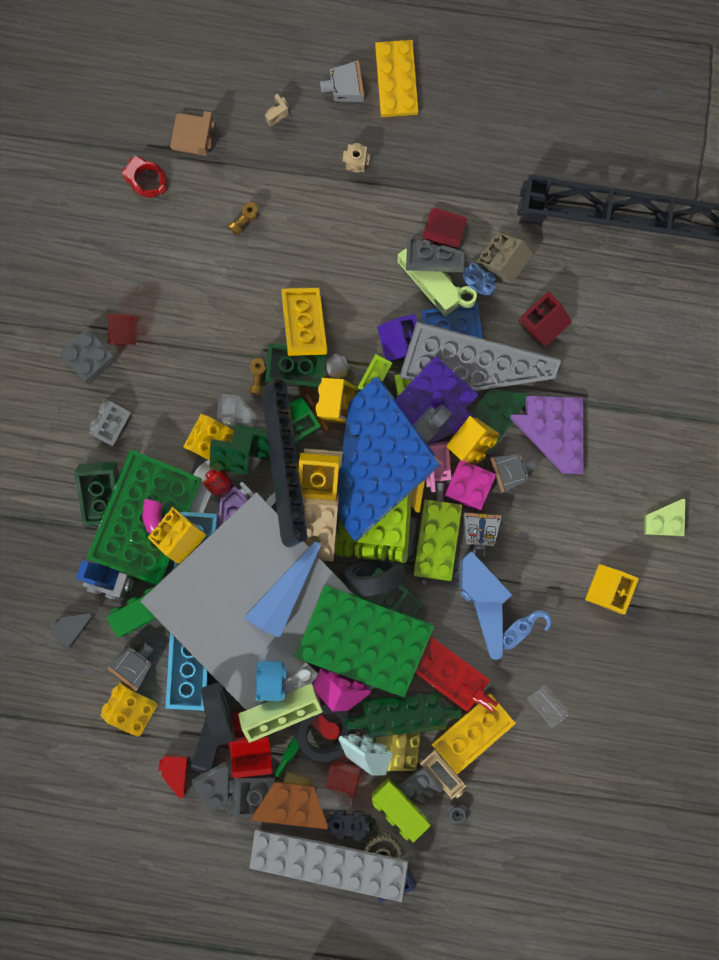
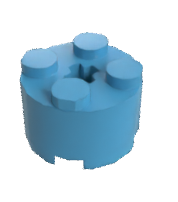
[255,660,286,701]

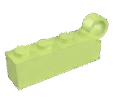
[397,248,477,317]

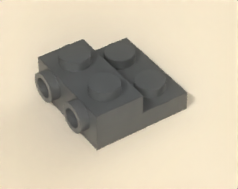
[228,776,275,819]

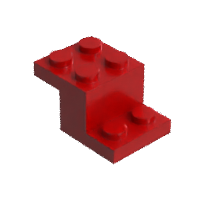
[229,711,272,778]

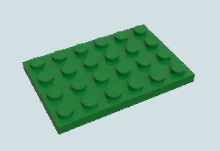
[86,449,202,585]
[295,584,434,697]

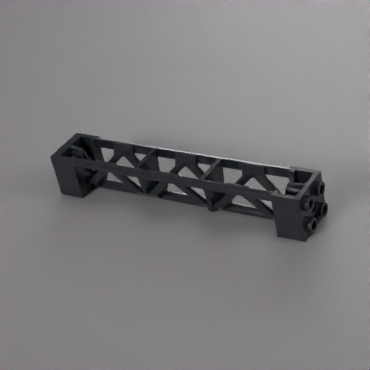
[517,174,719,242]

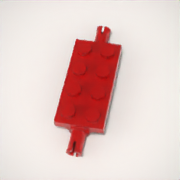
[415,636,498,713]

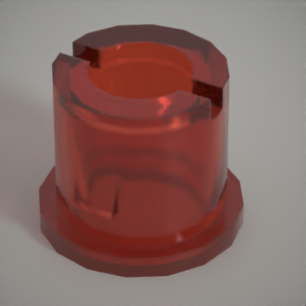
[105,314,140,346]
[326,760,362,799]

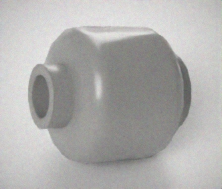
[324,354,349,379]

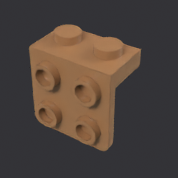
[170,111,216,156]

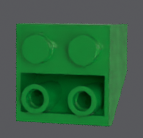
[289,396,321,445]

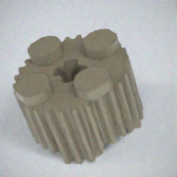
[363,833,403,859]

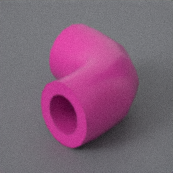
[142,499,164,534]

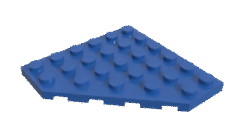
[337,377,442,541]

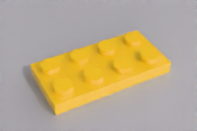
[375,40,418,117]
[281,288,327,356]
[431,693,516,774]

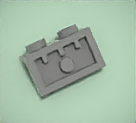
[89,400,131,446]

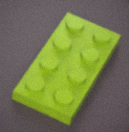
[413,499,462,581]

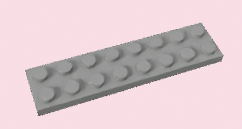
[249,828,409,902]

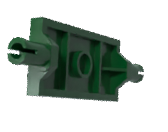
[345,693,462,738]

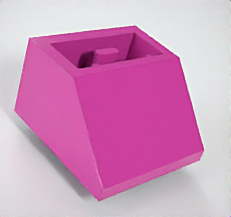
[313,668,371,711]

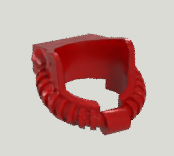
[122,156,167,198]

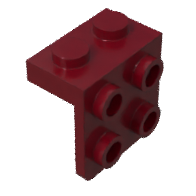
[421,208,467,250]

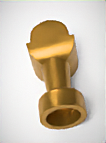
[227,202,259,236]
[249,358,267,395]

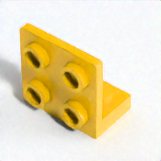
[183,414,234,461]

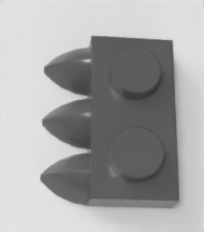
[398,765,443,803]

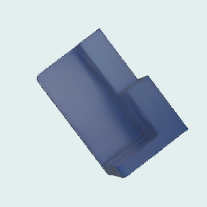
[76,560,123,590]

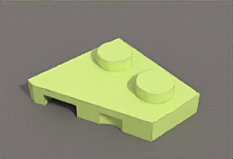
[644,499,685,536]

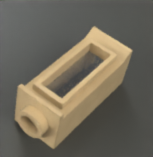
[419,748,466,799]

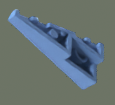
[245,541,321,638]

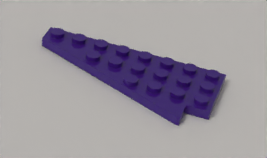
[395,355,478,444]

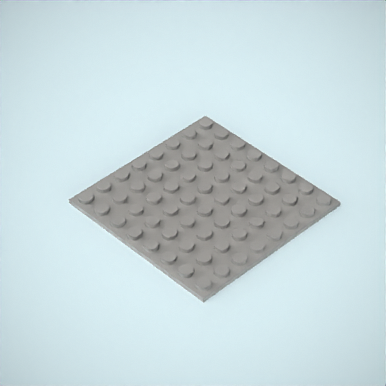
[140,492,354,710]

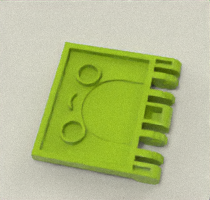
[335,492,412,563]

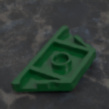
[472,389,530,456]

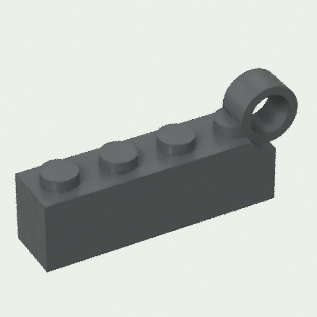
[413,405,451,443]

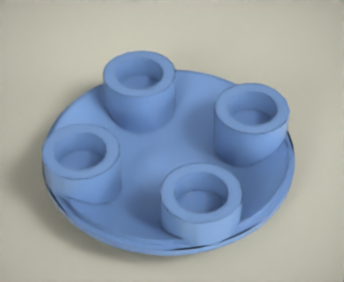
[463,263,496,295]

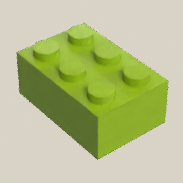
[371,777,431,843]

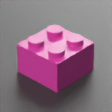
[444,459,496,511]

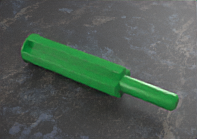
[274,726,311,777]

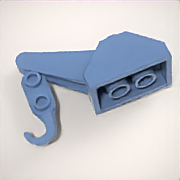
[459,552,552,660]

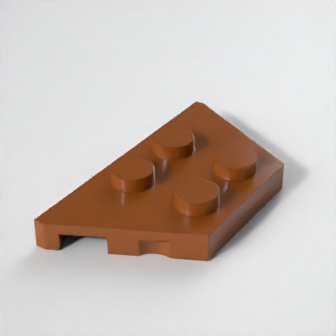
[252,782,328,829]

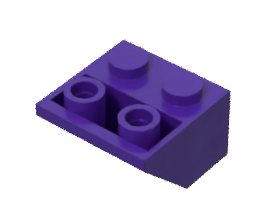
[377,314,417,362]

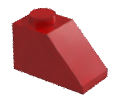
[159,754,189,798]

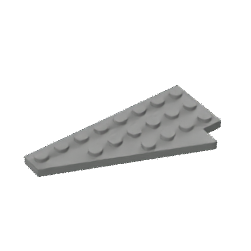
[400,322,561,391]

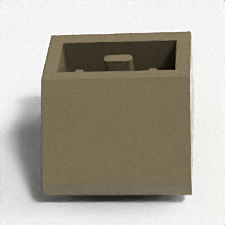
[476,232,534,284]

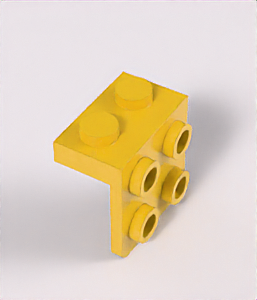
[100,681,157,737]

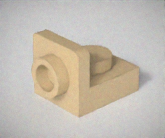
[265,94,289,127]

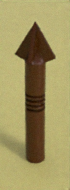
[300,387,331,433]

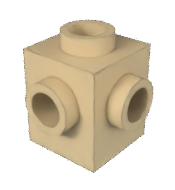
[343,143,370,172]

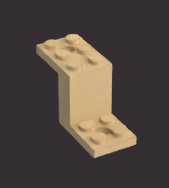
[302,449,343,561]

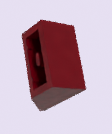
[518,291,572,348]

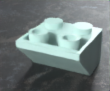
[339,734,393,775]

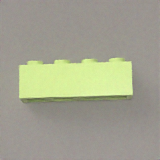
[239,683,323,743]

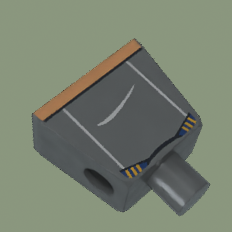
[489,454,537,494]
[107,642,154,691]

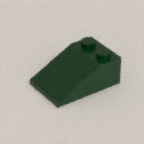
[265,343,326,387]
[74,462,119,526]

